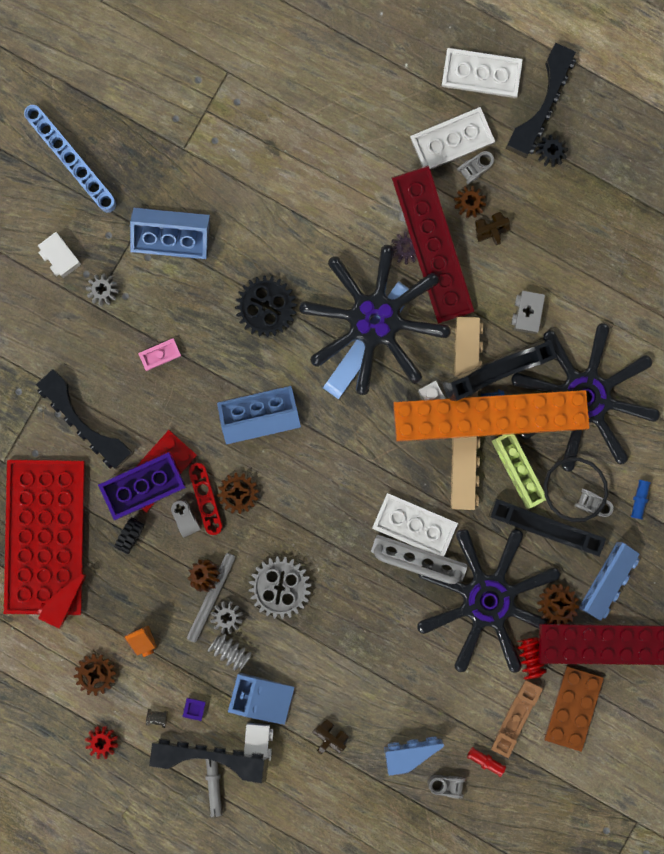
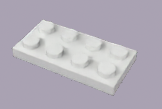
[441,48,523,98]
[410,107,495,170]
[372,493,458,557]

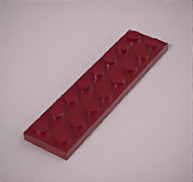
[391,165,474,324]
[539,624,664,665]

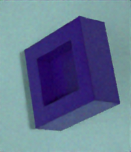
[182,697,206,721]

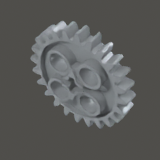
[249,556,311,619]

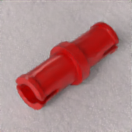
[467,747,506,777]

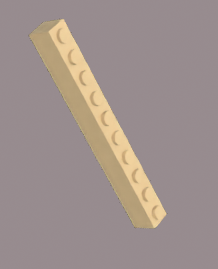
[450,317,483,510]

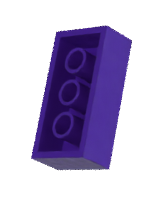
[98,452,187,520]

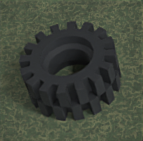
[114,517,145,555]

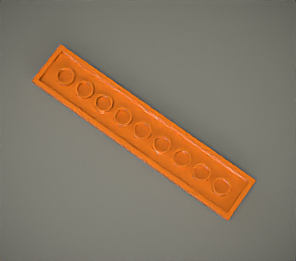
[393,390,589,442]

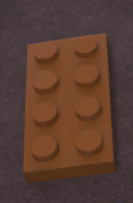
[544,666,604,752]

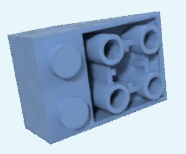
[228,672,294,725]
[384,736,444,776]

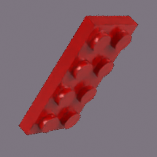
[135,430,198,513]

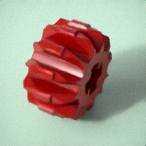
[85,726,118,759]

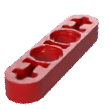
[189,463,222,535]

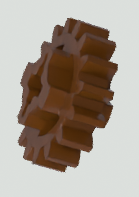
[217,473,259,514]
[537,584,580,624]
[74,653,117,696]

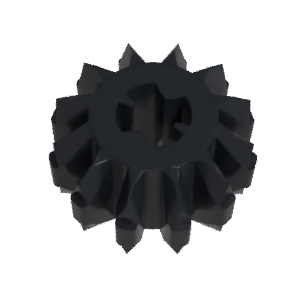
[535,135,568,168]

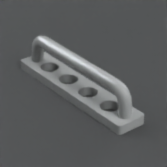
[371,535,468,584]

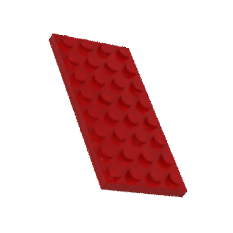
[4,460,85,615]

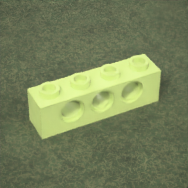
[492,434,546,509]

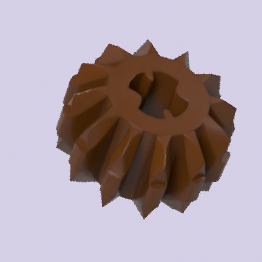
[454,186,486,218]
[187,559,221,592]

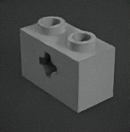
[511,291,545,334]

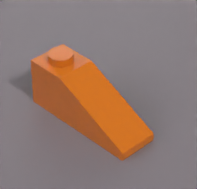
[125,626,157,657]

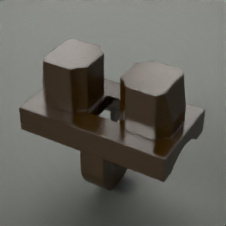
[475,212,510,245]
[312,720,349,754]

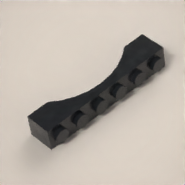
[506,42,577,158]
[442,340,557,401]
[36,369,133,469]
[488,499,606,557]
[149,739,269,783]

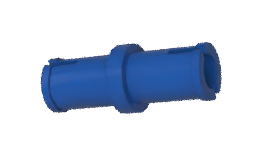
[630,480,651,520]

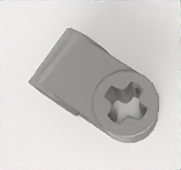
[457,151,494,185]
[575,489,614,517]
[171,500,201,538]
[427,775,466,799]

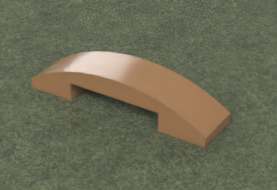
[491,680,543,759]

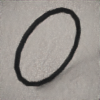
[544,457,608,522]

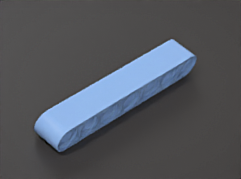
[24,105,116,213]
[323,281,409,399]

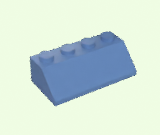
[130,208,210,259]
[217,386,301,444]
[579,542,640,621]

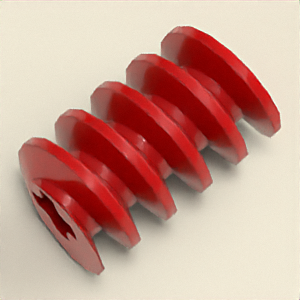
[517,637,547,680]

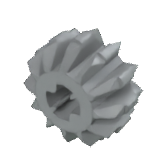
[86,274,119,307]
[211,601,243,634]

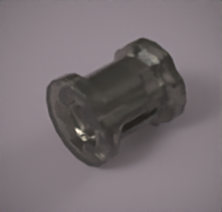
[146,709,168,728]

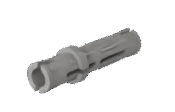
[205,759,223,817]

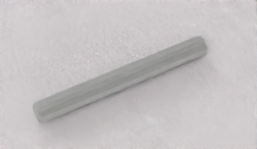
[187,553,235,642]

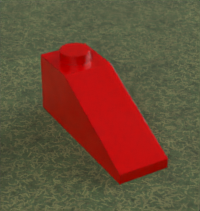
[38,574,87,629]

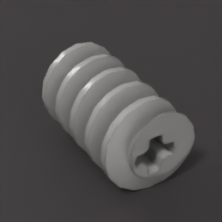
[208,634,252,672]

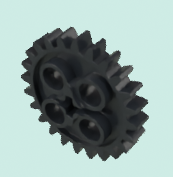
[235,275,297,338]

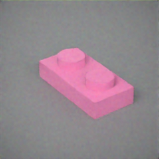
[138,338,181,371]

